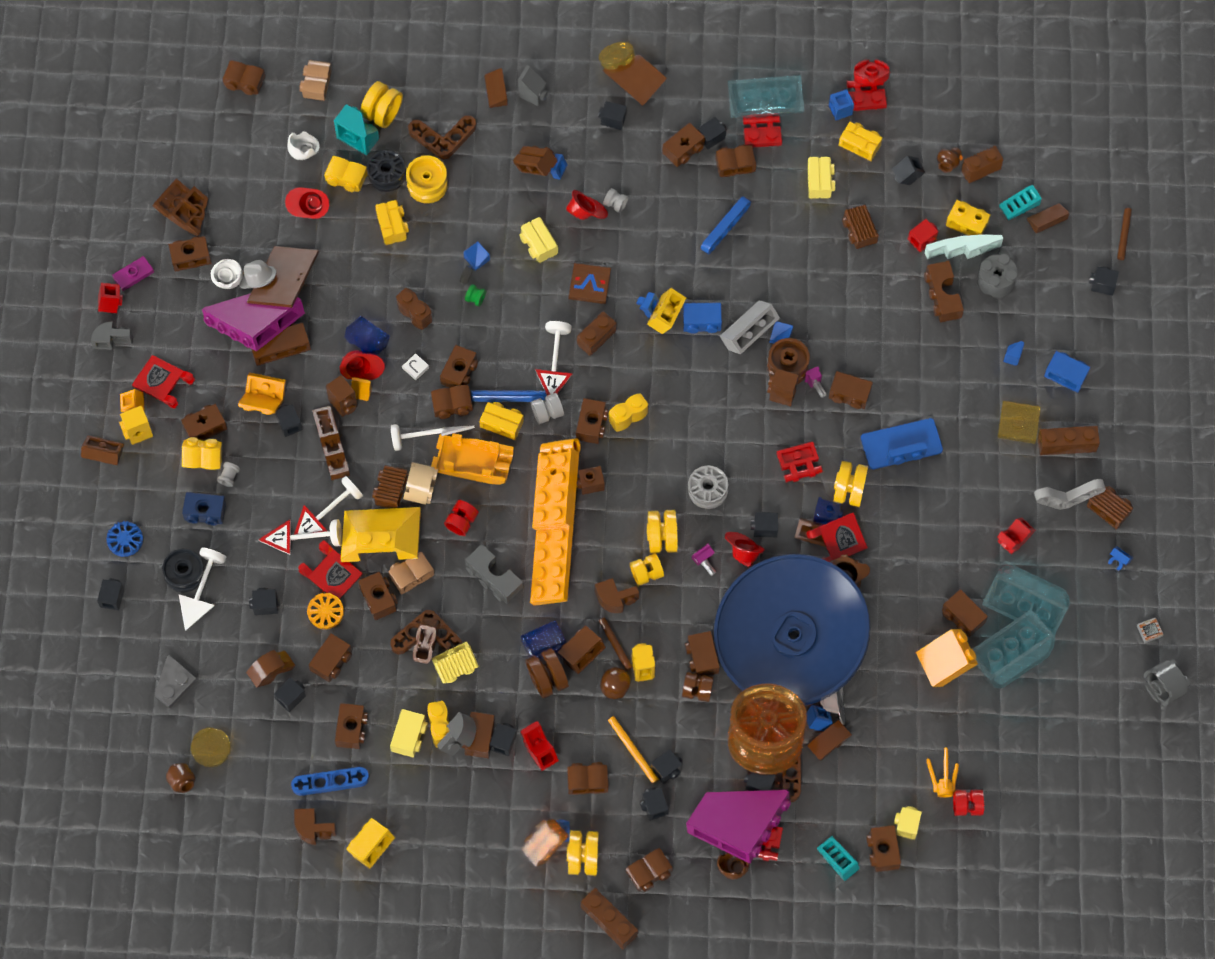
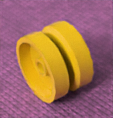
[360,81,403,128]
[406,156,448,203]
[833,461,868,507]
[647,510,678,553]
[567,830,599,876]

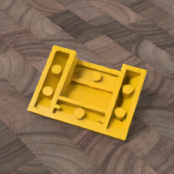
[341,507,421,562]

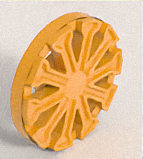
[307,593,344,630]

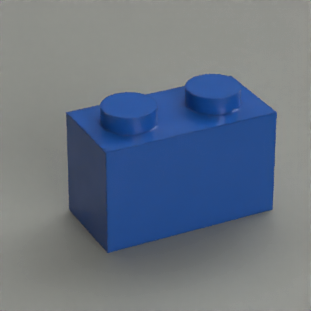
[683,303,722,333]
[1044,351,1090,393]

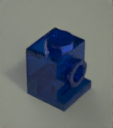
[813,497,843,524]

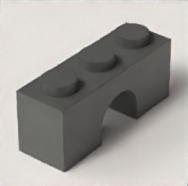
[465,544,523,604]

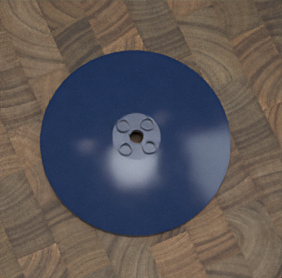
[714,554,871,707]

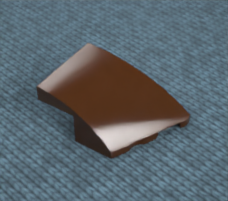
[602,55,667,106]
[152,178,208,236]

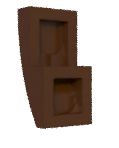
[807,720,852,761]

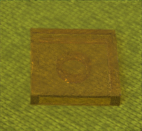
[997,401,1041,444]

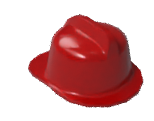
[285,187,330,219]
[566,190,608,220]
[340,350,385,380]
[724,532,765,567]

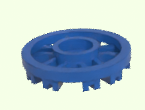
[106,521,143,557]

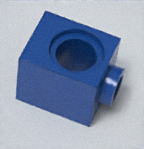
[829,89,854,120]

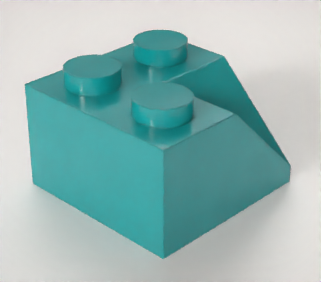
[334,104,379,155]

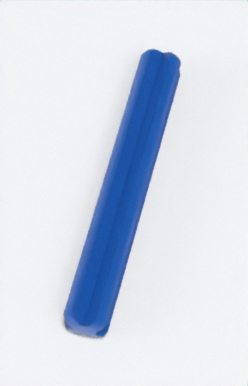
[471,390,546,402]

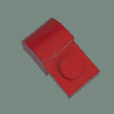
[997,517,1036,554]
[520,721,559,771]

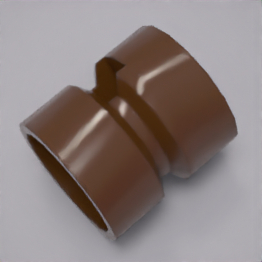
[682,672,714,702]

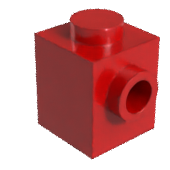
[908,219,938,252]
[98,283,123,313]

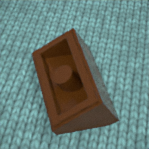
[484,68,508,108]
[1027,203,1069,234]
[81,436,124,465]
[794,518,826,547]

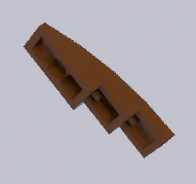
[312,406,350,480]

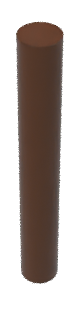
[1117,208,1132,260]
[598,617,633,671]

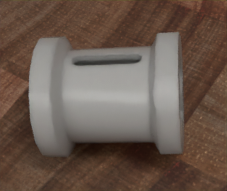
[217,462,240,487]

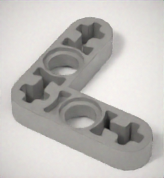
[1034,479,1106,510]

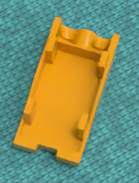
[431,433,514,484]

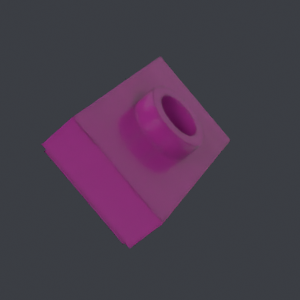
[112,256,154,292]

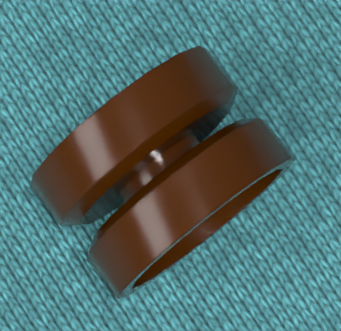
[767,338,810,385]
[525,648,569,699]

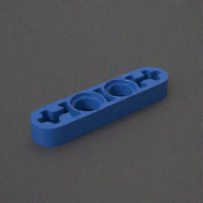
[701,196,751,254]
[291,767,369,796]

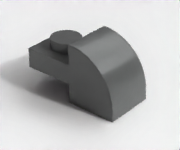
[91,322,133,350]
[437,712,476,756]

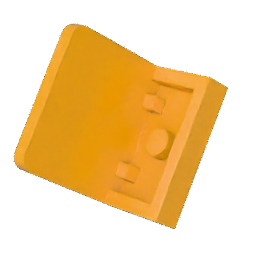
[238,373,286,415]

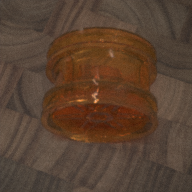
[728,684,807,774]

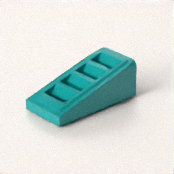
[999,185,1042,220]
[817,836,859,881]

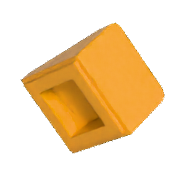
[351,377,372,401]
[120,389,144,412]

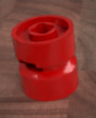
[444,500,479,536]
[953,790,984,816]

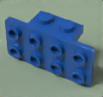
[860,418,943,470]

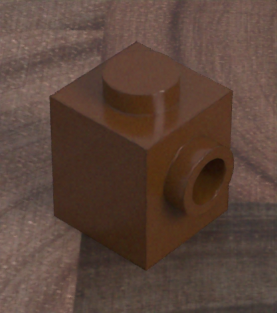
[577,466,605,495]

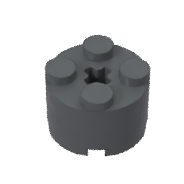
[977,254,1017,298]
[1144,659,1190,706]

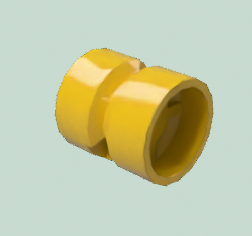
[630,553,664,586]

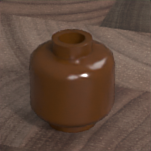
[166,763,196,793]

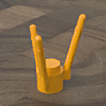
[926,747,959,798]

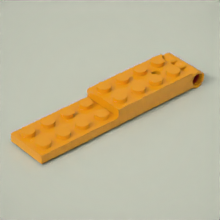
[530,438,581,606]

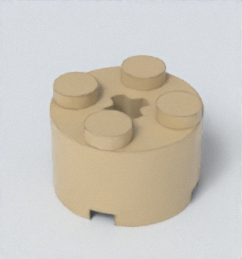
[403,462,438,505]

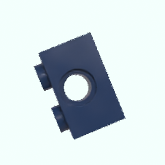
[182,492,226,526]

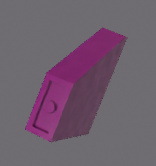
[202,293,305,351]
[686,790,791,863]

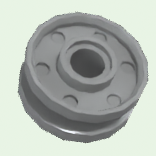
[688,465,728,509]

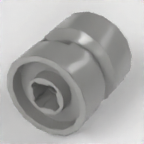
[531,393,564,424]

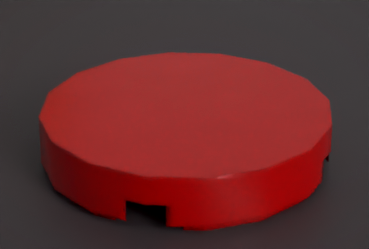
[853,60,890,85]

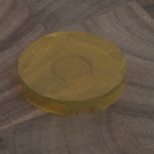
[599,42,635,69]
[191,728,231,767]

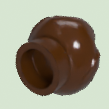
[937,147,963,172]

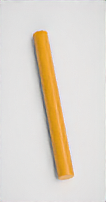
[608,716,659,784]

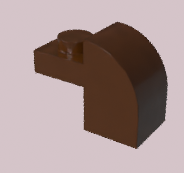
[594,578,639,613]
[246,650,296,688]
[294,808,336,845]

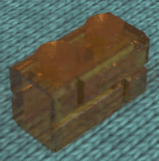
[522,819,569,866]

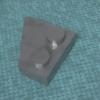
[155,655,197,709]

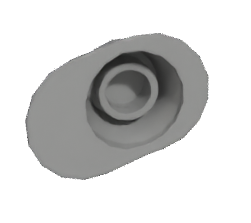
[239,260,276,289]
[820,686,845,725]

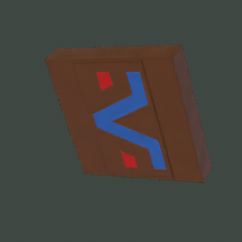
[569,263,611,304]

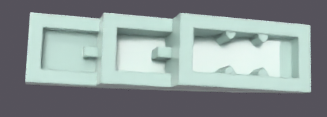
[924,234,1003,259]

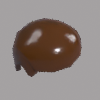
[600,667,631,700]
[717,853,750,880]

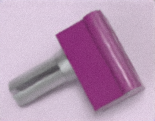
[805,367,826,398]
[691,544,716,576]

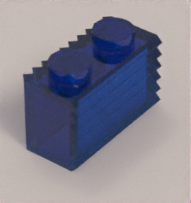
[344,316,390,355]
[521,620,566,660]

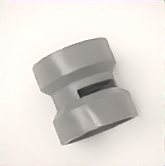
[603,188,628,213]

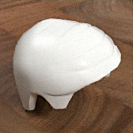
[287,131,319,160]
[211,259,243,289]

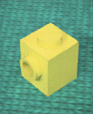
[894,806,922,840]

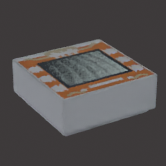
[1137,617,1163,643]

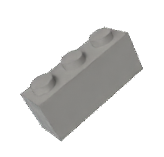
[720,300,780,354]

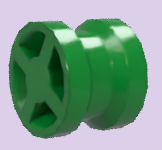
[465,284,487,307]

